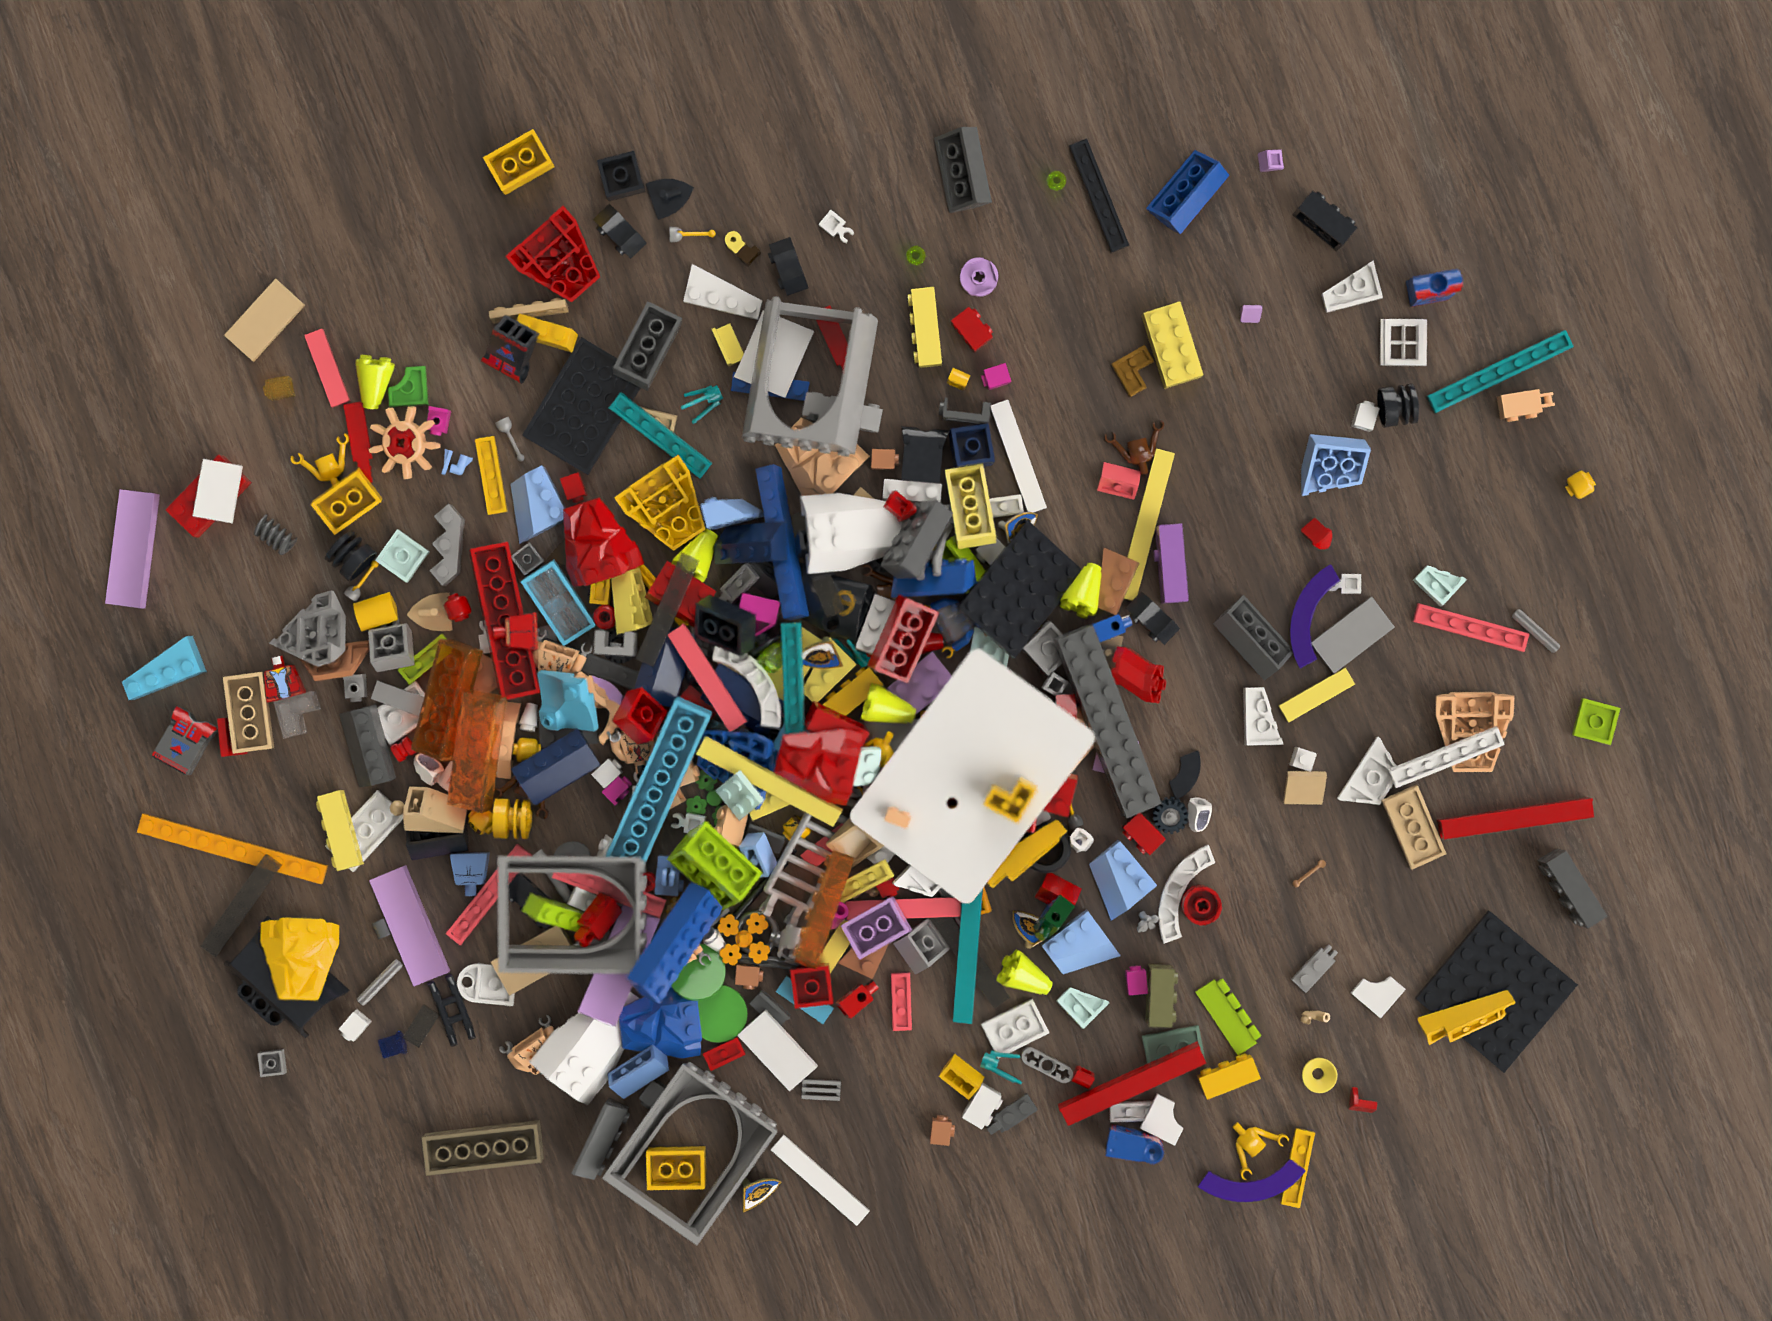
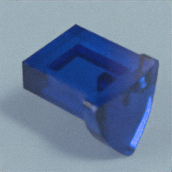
[378,1031,407,1059]

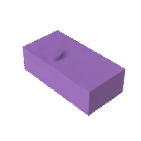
[1154,524,1188,604]

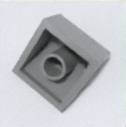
[893,918,950,975]

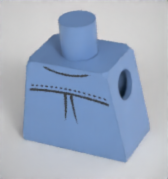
[450,852,490,896]

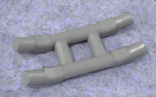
[917,523,953,580]

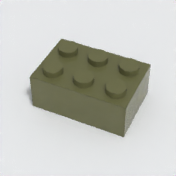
[1145,964,1178,1028]

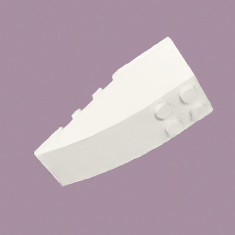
[800,493,904,574]
[529,992,639,1105]

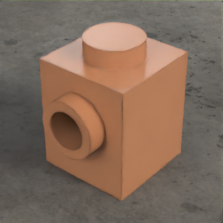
[735,964,764,989]
[930,1115,955,1146]

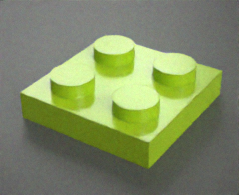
[1572,698,1621,745]

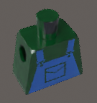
[1033,894,1075,941]

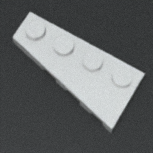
[683,264,763,320]

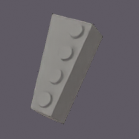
[802,392,883,434]

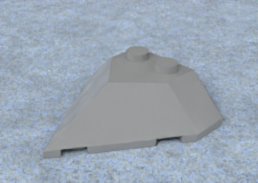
[269,590,346,667]

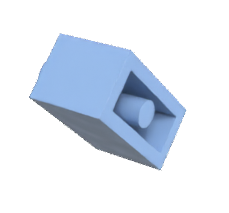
[739,832,777,878]

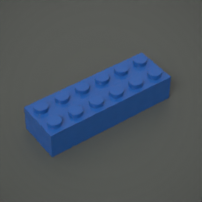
[626,882,723,1004]

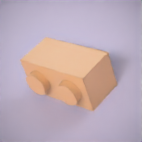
[884,806,912,829]

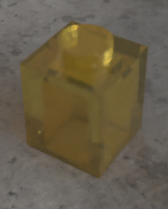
[263,376,295,401]

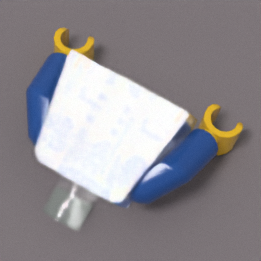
[925,598,976,658]

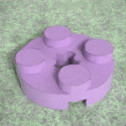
[960,257,998,297]

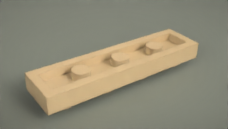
[489,298,569,324]

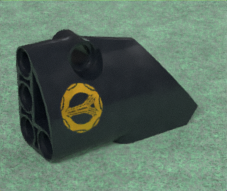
[799,562,877,643]

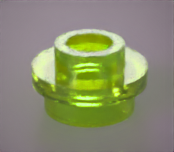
[1047,171,1066,191]
[906,246,926,266]

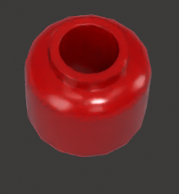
[443,593,472,623]
[593,605,616,630]

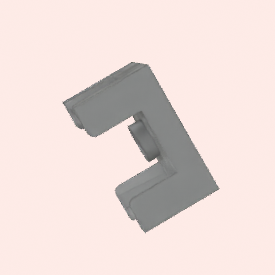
[1022,620,1063,676]
[594,630,638,656]

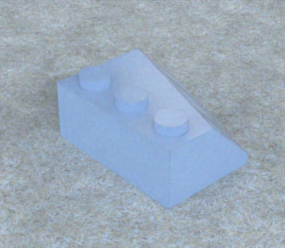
[1301,434,1371,496]
[510,465,566,544]
[701,498,764,530]
[1089,840,1157,921]
[1040,909,1120,974]

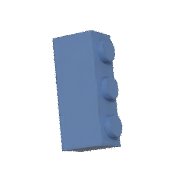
[608,1045,669,1099]

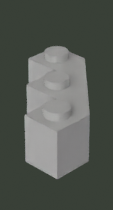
[430,504,465,586]

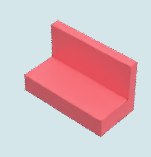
[1097,462,1141,500]

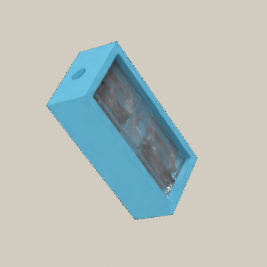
[521,559,596,646]

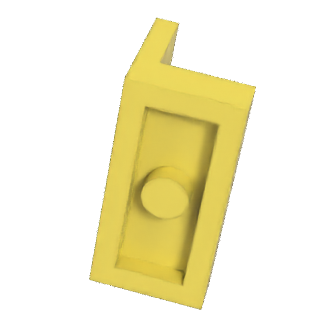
[712,323,744,367]

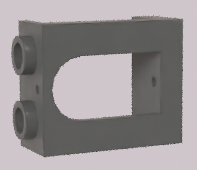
[939,397,991,425]

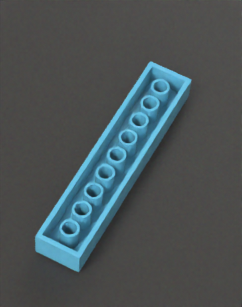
[606,696,712,862]

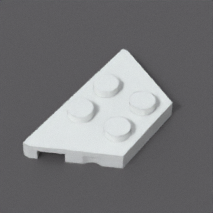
[1337,737,1397,805]
[892,864,941,897]

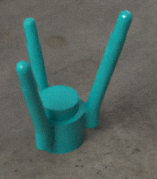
[681,385,723,424]
[831,638,871,668]
[980,1050,1022,1084]

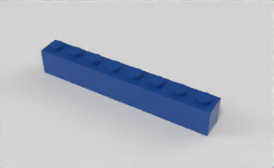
[756,464,809,620]

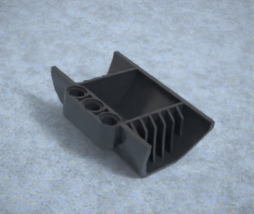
[224,916,350,1038]

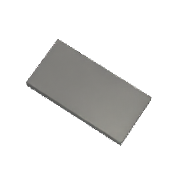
[1312,597,1395,674]

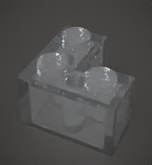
[273,691,321,739]

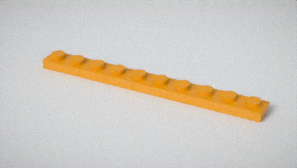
[137,814,328,884]

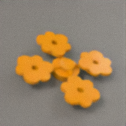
[718,912,770,966]

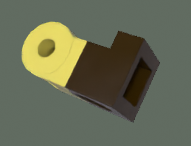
[725,231,761,267]

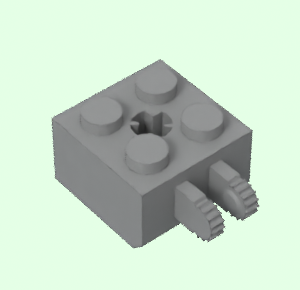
[368,618,415,672]

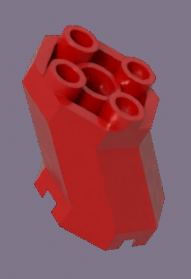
[1111,646,1166,703]

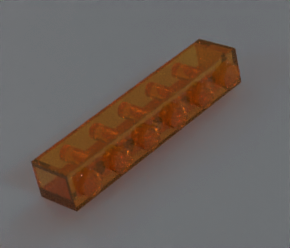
[792,850,854,969]

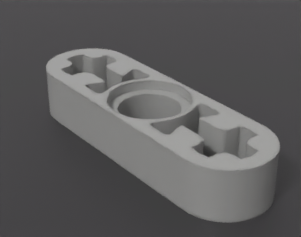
[1021,1047,1073,1083]

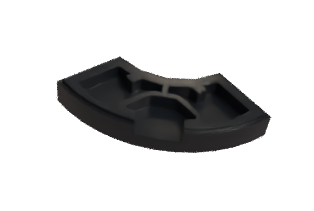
[1169,750,1201,800]

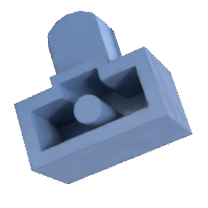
[655,855,684,896]

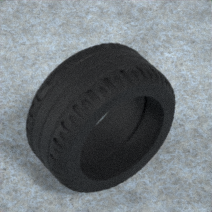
[1021,822,1071,873]

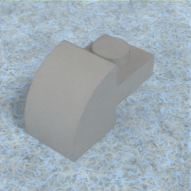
[1041,672,1076,699]

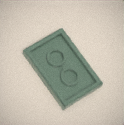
[1142,1025,1205,1064]

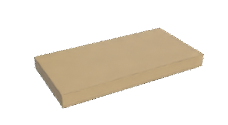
[224,279,305,362]
[1381,785,1446,870]

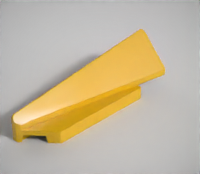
[987,820,1067,888]
[1417,990,1515,1045]

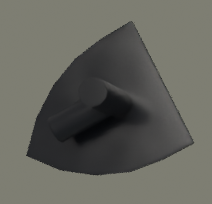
[646,179,694,220]

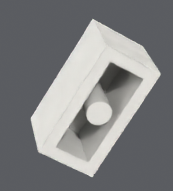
[962,1082,1003,1129]

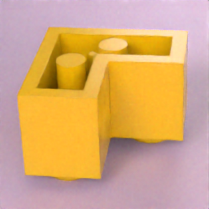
[983,776,1037,824]

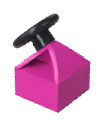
[739,593,781,657]

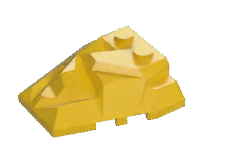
[614,454,706,551]
[260,918,339,1000]

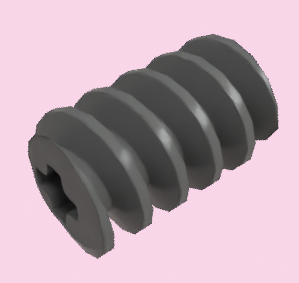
[254,514,298,555]

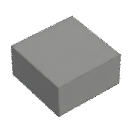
[511,542,545,576]
[257,1049,287,1077]

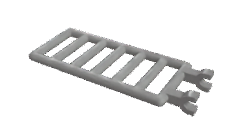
[758,797,858,926]

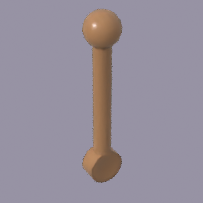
[1292,860,1326,887]

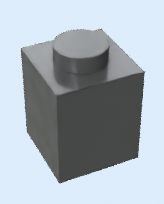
[639,1079,667,1109]

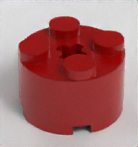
[1181,885,1222,925]

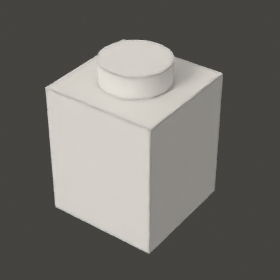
[1351,401,1379,432]
[1289,747,1317,772]
[591,758,623,789]
[339,1009,372,1042]

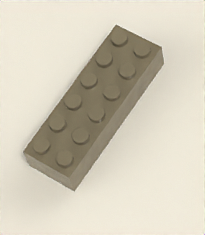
[422,1120,544,1176]

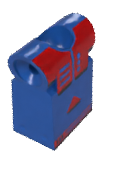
[1405,269,1463,307]
[1106,1124,1164,1164]

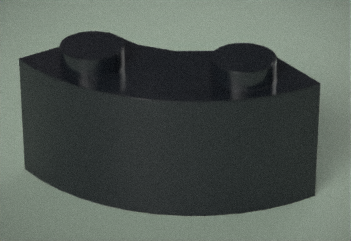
[593,204,647,259]
[768,237,809,296]
[1126,592,1180,645]

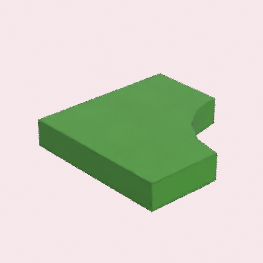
[388,366,429,407]

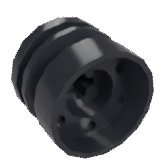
[1377,383,1419,428]
[325,530,377,582]

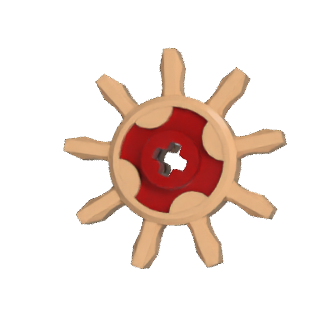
[369,406,440,479]

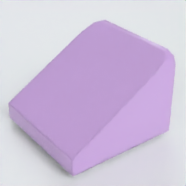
[1258,150,1284,172]
[1240,305,1262,323]

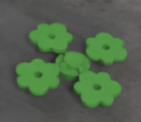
[686,770,723,825]

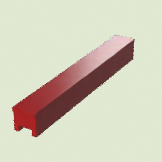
[1436,797,1594,839]
[1058,1041,1207,1126]

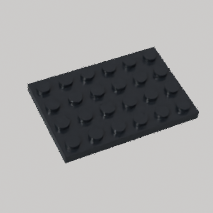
[522,337,641,476]
[956,520,1082,659]

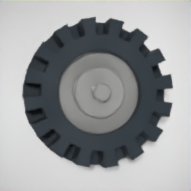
[1153,797,1188,834]

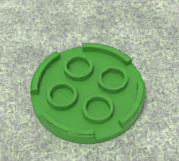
[671,944,725,1001]
[698,985,748,1043]

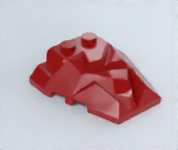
[505,206,600,302]
[563,497,644,587]
[774,728,863,806]

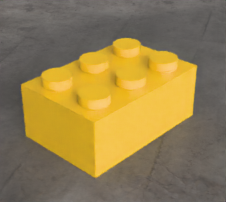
[483,129,555,195]
[311,468,382,535]
[646,1146,706,1190]

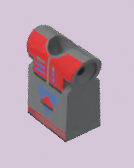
[152,705,218,775]

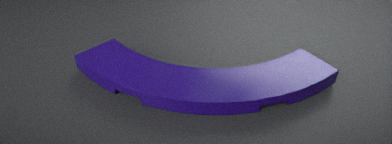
[1290,564,1341,669]
[1198,1159,1306,1202]

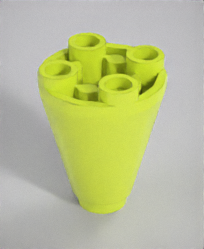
[355,355,395,409]
[672,529,718,583]
[1060,563,1102,619]
[861,683,916,724]
[996,949,1053,995]

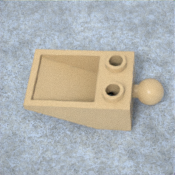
[390,787,468,833]
[826,818,884,868]

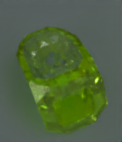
[757,642,782,673]

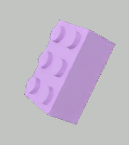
[888,652,952,715]
[841,896,912,960]

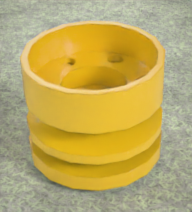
[493,798,532,839]

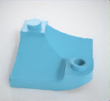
[537,670,599,731]

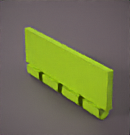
[1195,978,1261,1055]

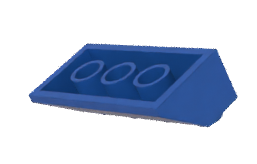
[1146,150,1230,234]
[891,558,977,598]

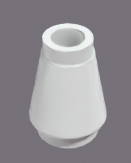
[519,703,538,732]
[703,928,726,953]

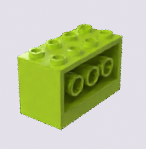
[667,821,762,910]

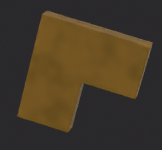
[1111,345,1154,397]

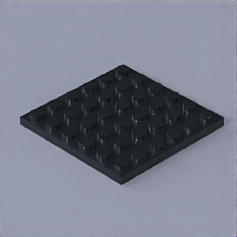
[1415,910,1578,1073]

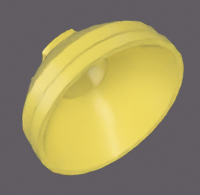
[1302,1058,1337,1093]

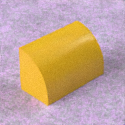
[353,592,398,632]
[939,1054,985,1100]

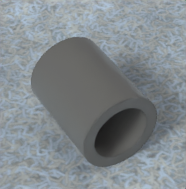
[372,918,391,940]

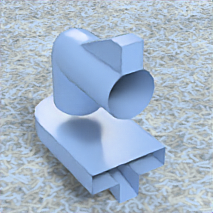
[441,449,473,475]

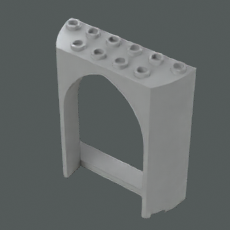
[742,296,878,457]
[498,856,647,974]
[602,1062,778,1245]

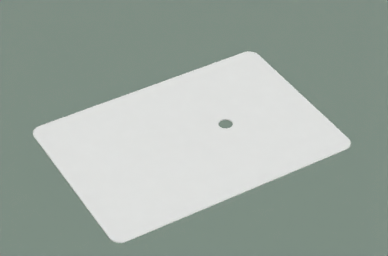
[850,649,1095,903]

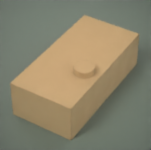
[223,672,274,754]
[491,926,573,996]

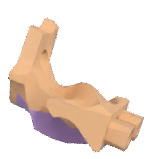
[575,671,623,745]

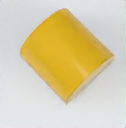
[947,368,971,391]

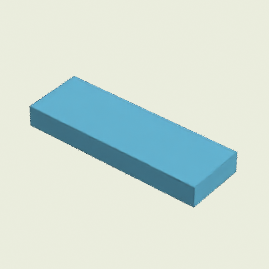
[776,976,834,1024]

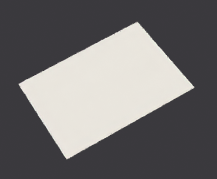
[734,310,814,398]

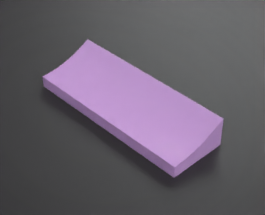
[105,490,160,608]
[369,865,450,986]
[577,905,660,1027]

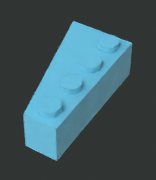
[122,636,207,700]

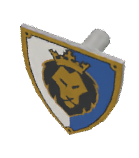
[998,512,1038,543]

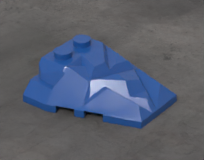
[697,730,778,810]
[619,986,702,1058]

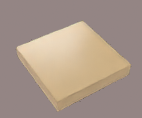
[1283,771,1327,804]

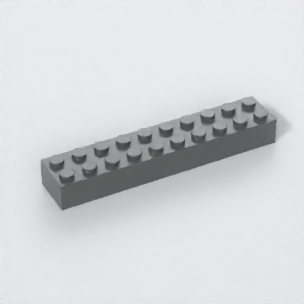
[1053,624,1162,818]

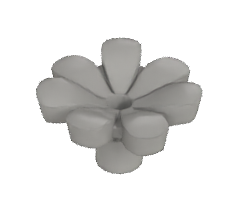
[1137,911,1159,933]

